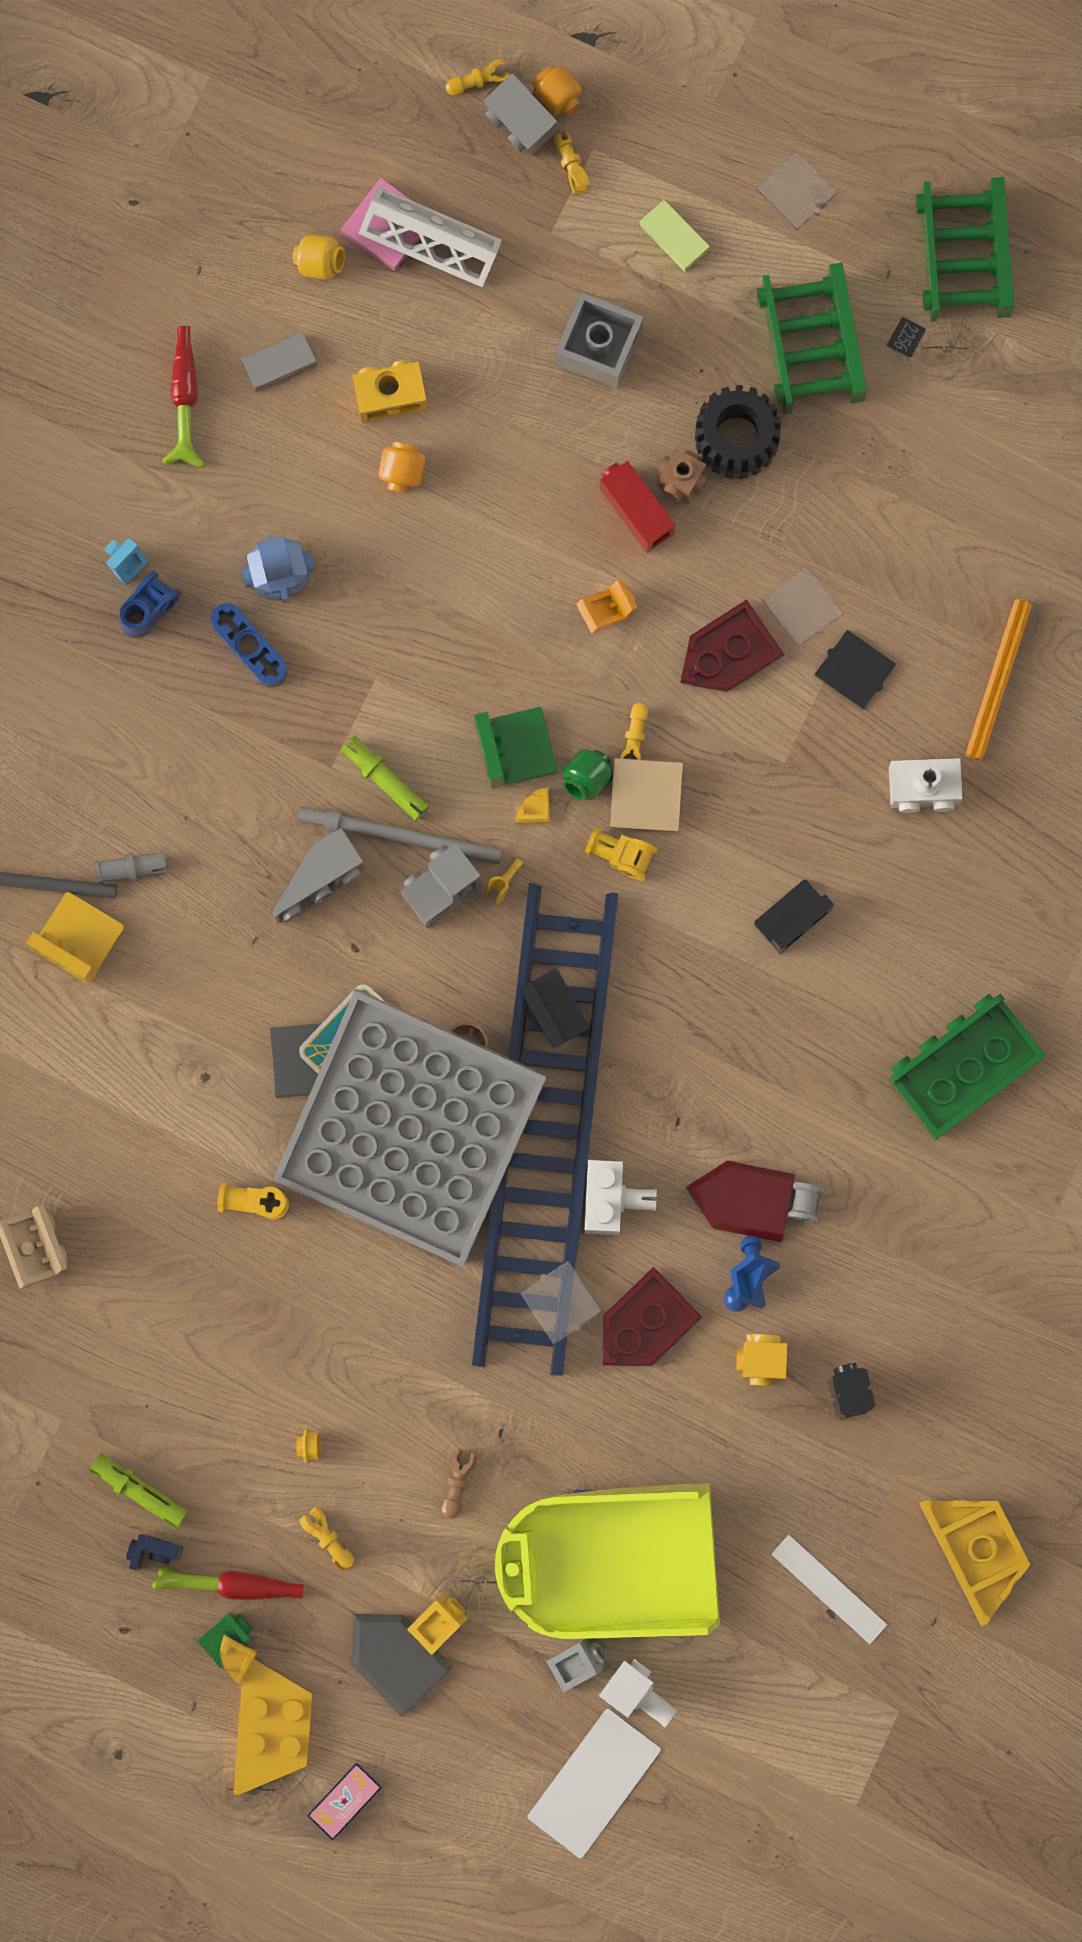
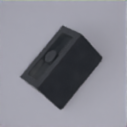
[754,880,834,954]
[519,969,589,1049]

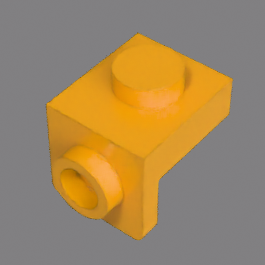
[576,579,637,634]

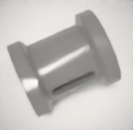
[787,1182,825,1223]

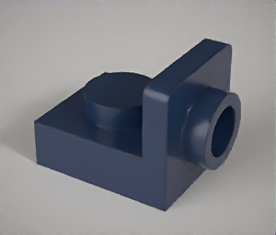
[126,1534,183,1571]

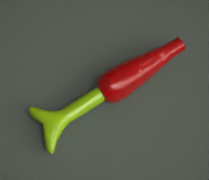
[162,326,206,468]
[153,1566,304,1600]

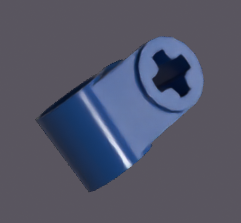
[119,571,181,638]

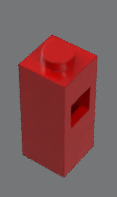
[600,460,675,553]

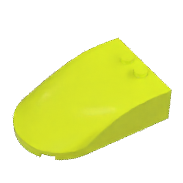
[495,1483,720,1639]

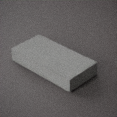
[241,332,317,392]

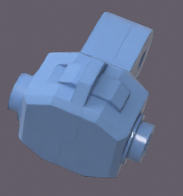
[241,534,315,604]

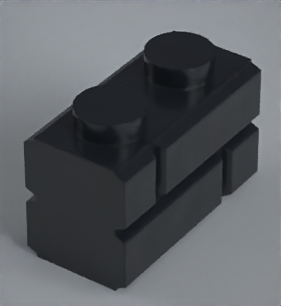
[828,1362,876,1420]

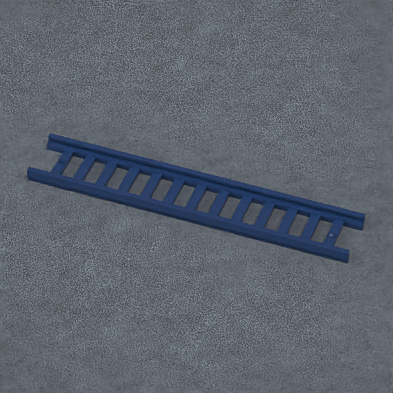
[472,883,618,1376]

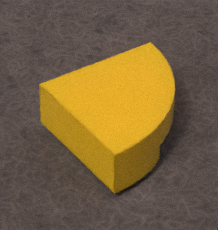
[516,787,550,824]
[220,1635,257,1684]

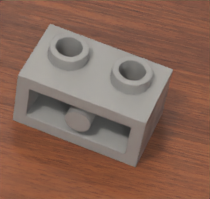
[483,73,561,156]

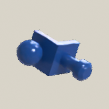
[724,1236,780,1312]

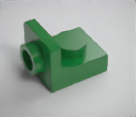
[198,1613,254,1668]

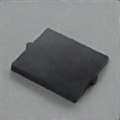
[814,630,896,710]

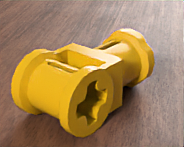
[584,826,659,882]
[218,1182,290,1220]

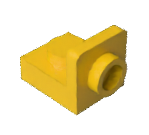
[407,1594,468,1655]

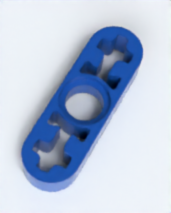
[211,603,287,687]

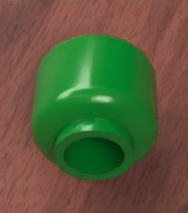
[562,749,613,800]

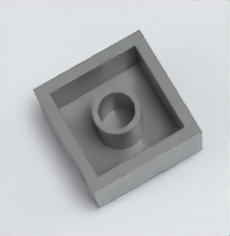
[555,292,644,389]

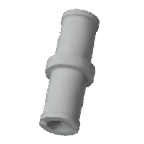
[95,851,167,883]

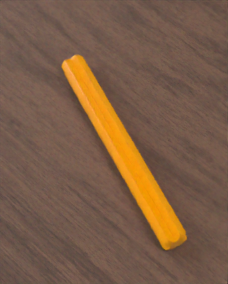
[966,599,1032,760]

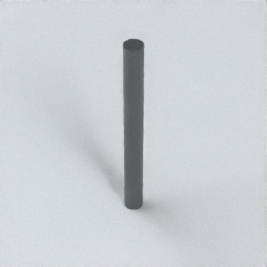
[0,872,117,898]

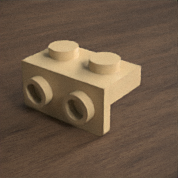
[0,1204,68,1289]

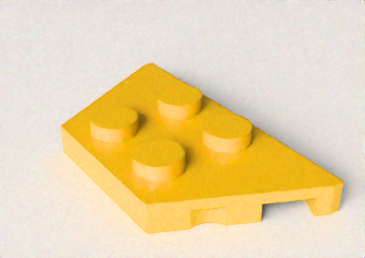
[919,1500,1030,1626]
[233,1659,313,1795]

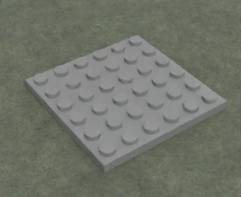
[273,989,548,1267]

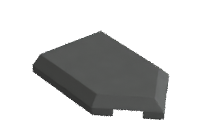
[352,1614,452,1717]

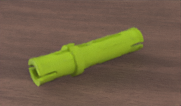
[340,735,430,821]
[89,1452,189,1530]

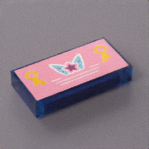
[307,1763,382,1840]

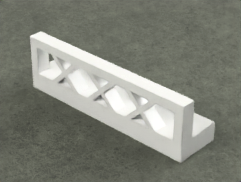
[358,186,502,287]

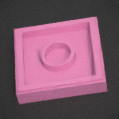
[341,178,420,271]

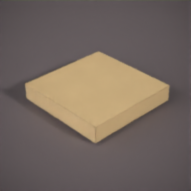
[610,758,683,831]

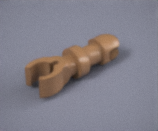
[441,1448,477,1519]

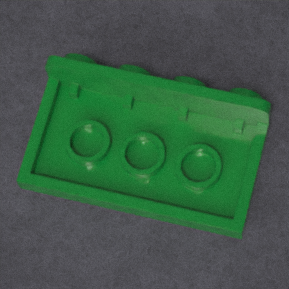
[888,993,1046,1141]

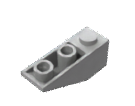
[272,828,365,923]

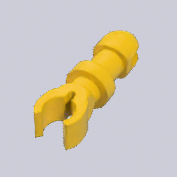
[445,59,510,96]
[554,131,590,195]
[620,703,648,760]
[299,1507,354,1570]

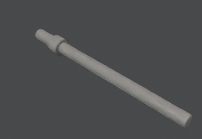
[298,807,502,863]

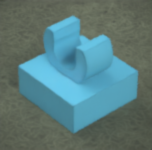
[104,538,149,585]

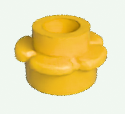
[296,1429,321,1463]

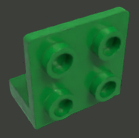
[474,707,557,789]

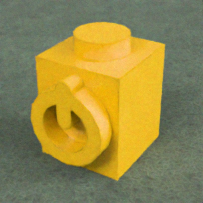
[736,1334,787,1386]

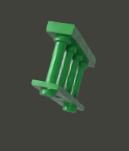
[916,177,1014,322]
[756,262,867,414]

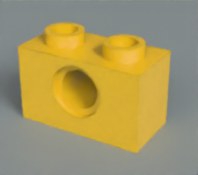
[352,360,428,423]

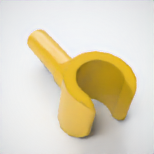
[485,858,523,904]

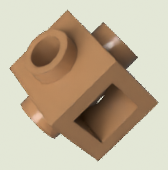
[657,449,708,504]

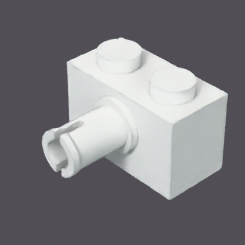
[889,758,962,813]
[585,1160,657,1236]
[599,1659,678,1728]

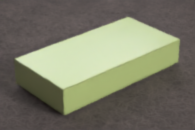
[639,200,710,272]

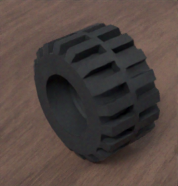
[695,385,781,479]

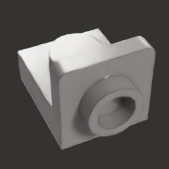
[546,1638,609,1693]

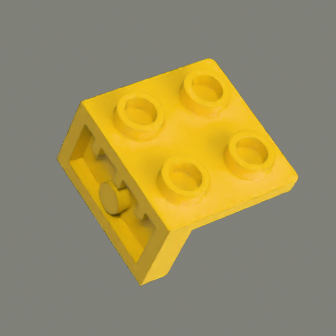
[26,892,125,985]

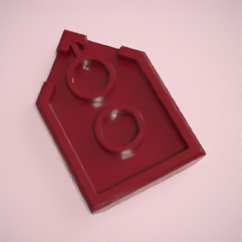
[680,599,784,693]
[686,1160,795,1243]
[603,1267,702,1366]

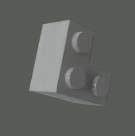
[401,843,482,929]

